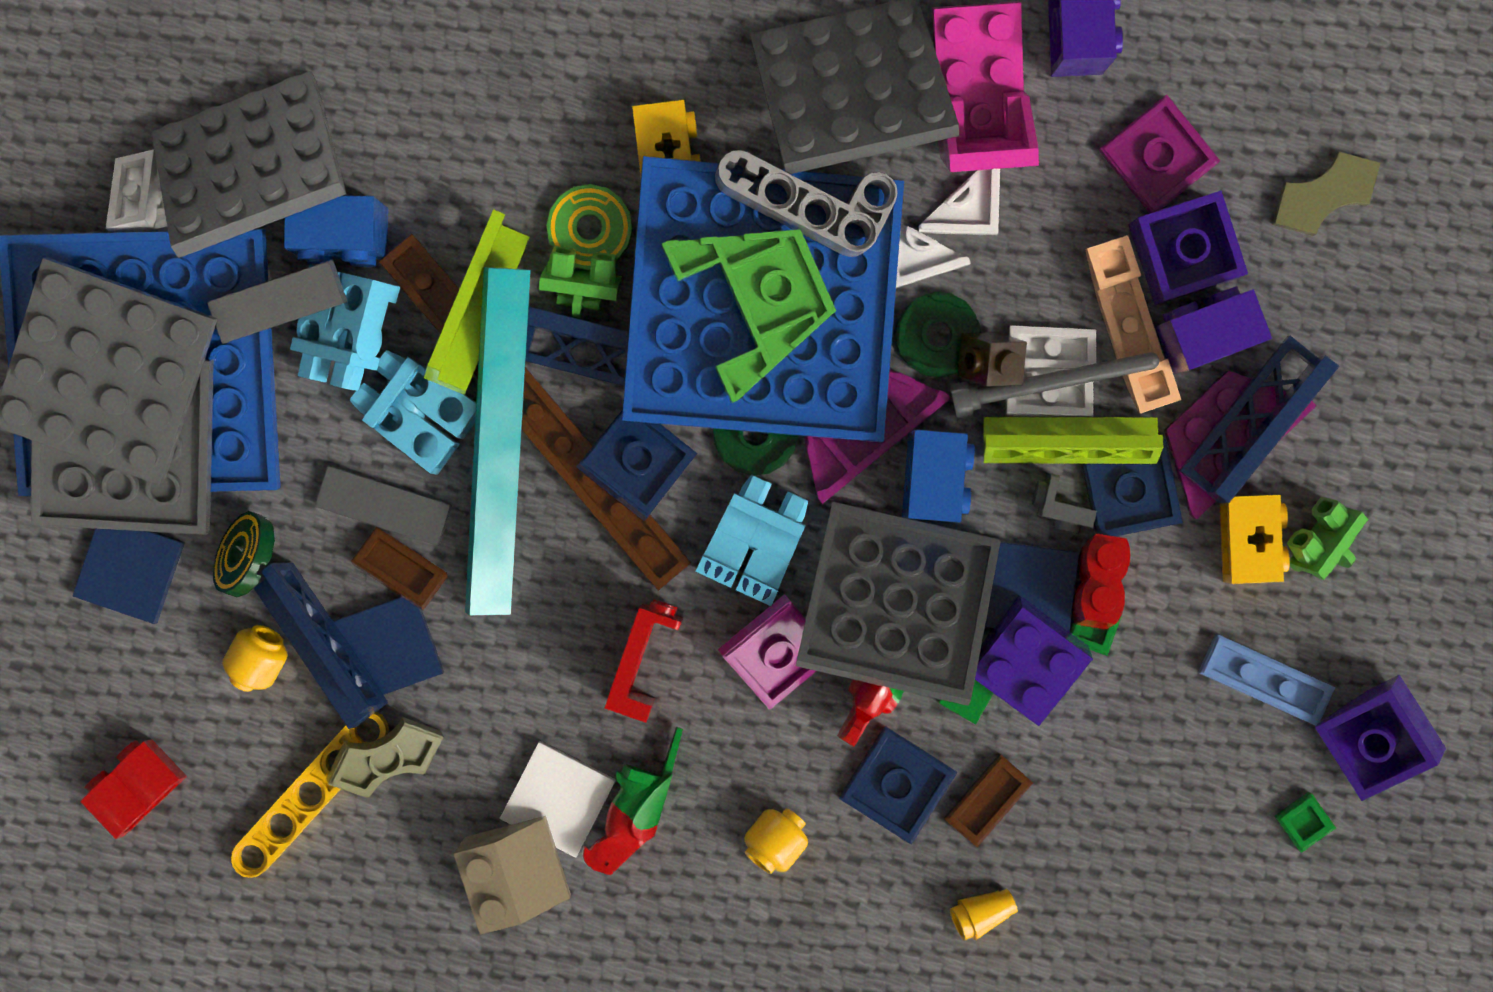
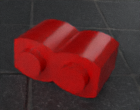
[1072,533,1131,630]
[80,739,187,839]

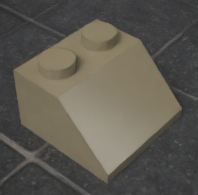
[453,816,571,935]

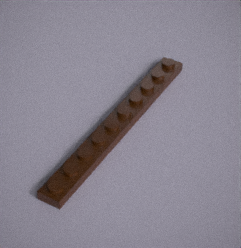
[379,234,692,591]

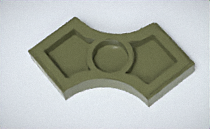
[1272,152,1381,236]
[326,717,444,798]

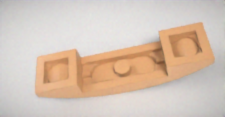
[1085,235,1181,414]

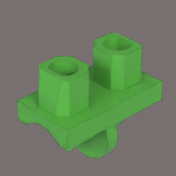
[539,246,622,320]
[1287,497,1369,580]

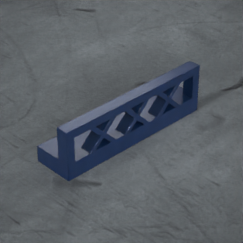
[525,307,629,386]
[1179,335,1339,503]
[254,563,388,729]

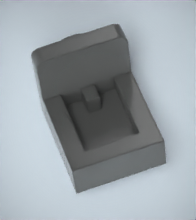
[1032,474,1097,534]

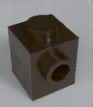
[957,332,1027,386]

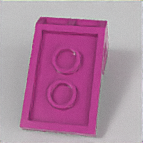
[932,1,1039,172]

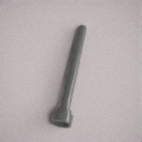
[950,352,1159,418]

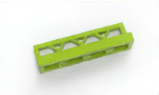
[424,209,530,395]
[983,417,1163,464]

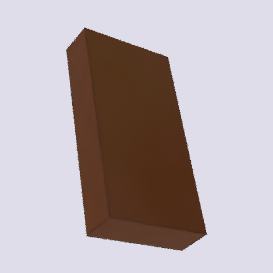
[351,527,448,611]
[944,754,1033,847]

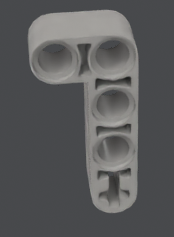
[715,150,898,257]

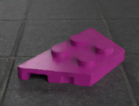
[804,369,951,504]
[1164,371,1317,519]

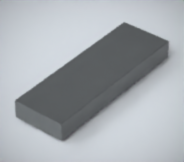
[207,260,348,344]
[315,466,452,546]

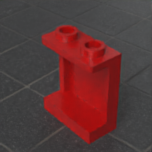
[604,599,684,723]

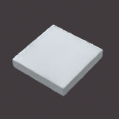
[500,741,616,858]

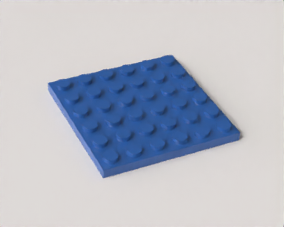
[622,156,904,442]
[0,229,281,496]

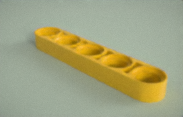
[231,712,389,878]

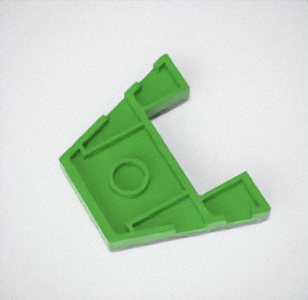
[661,229,836,403]

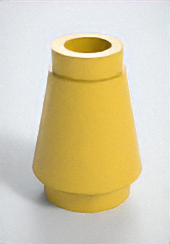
[950,889,1018,941]

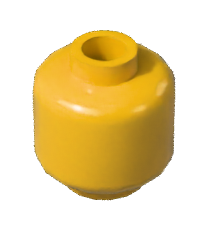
[222,625,288,692]
[744,808,808,874]

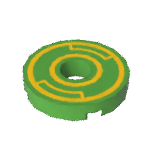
[546,184,633,271]

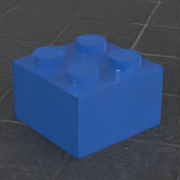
[284,196,388,267]
[902,430,975,522]

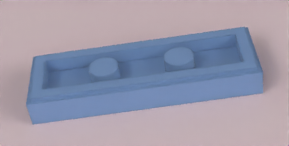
[1198,634,1335,726]

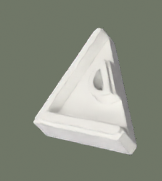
[918,169,1000,235]
[896,224,971,288]

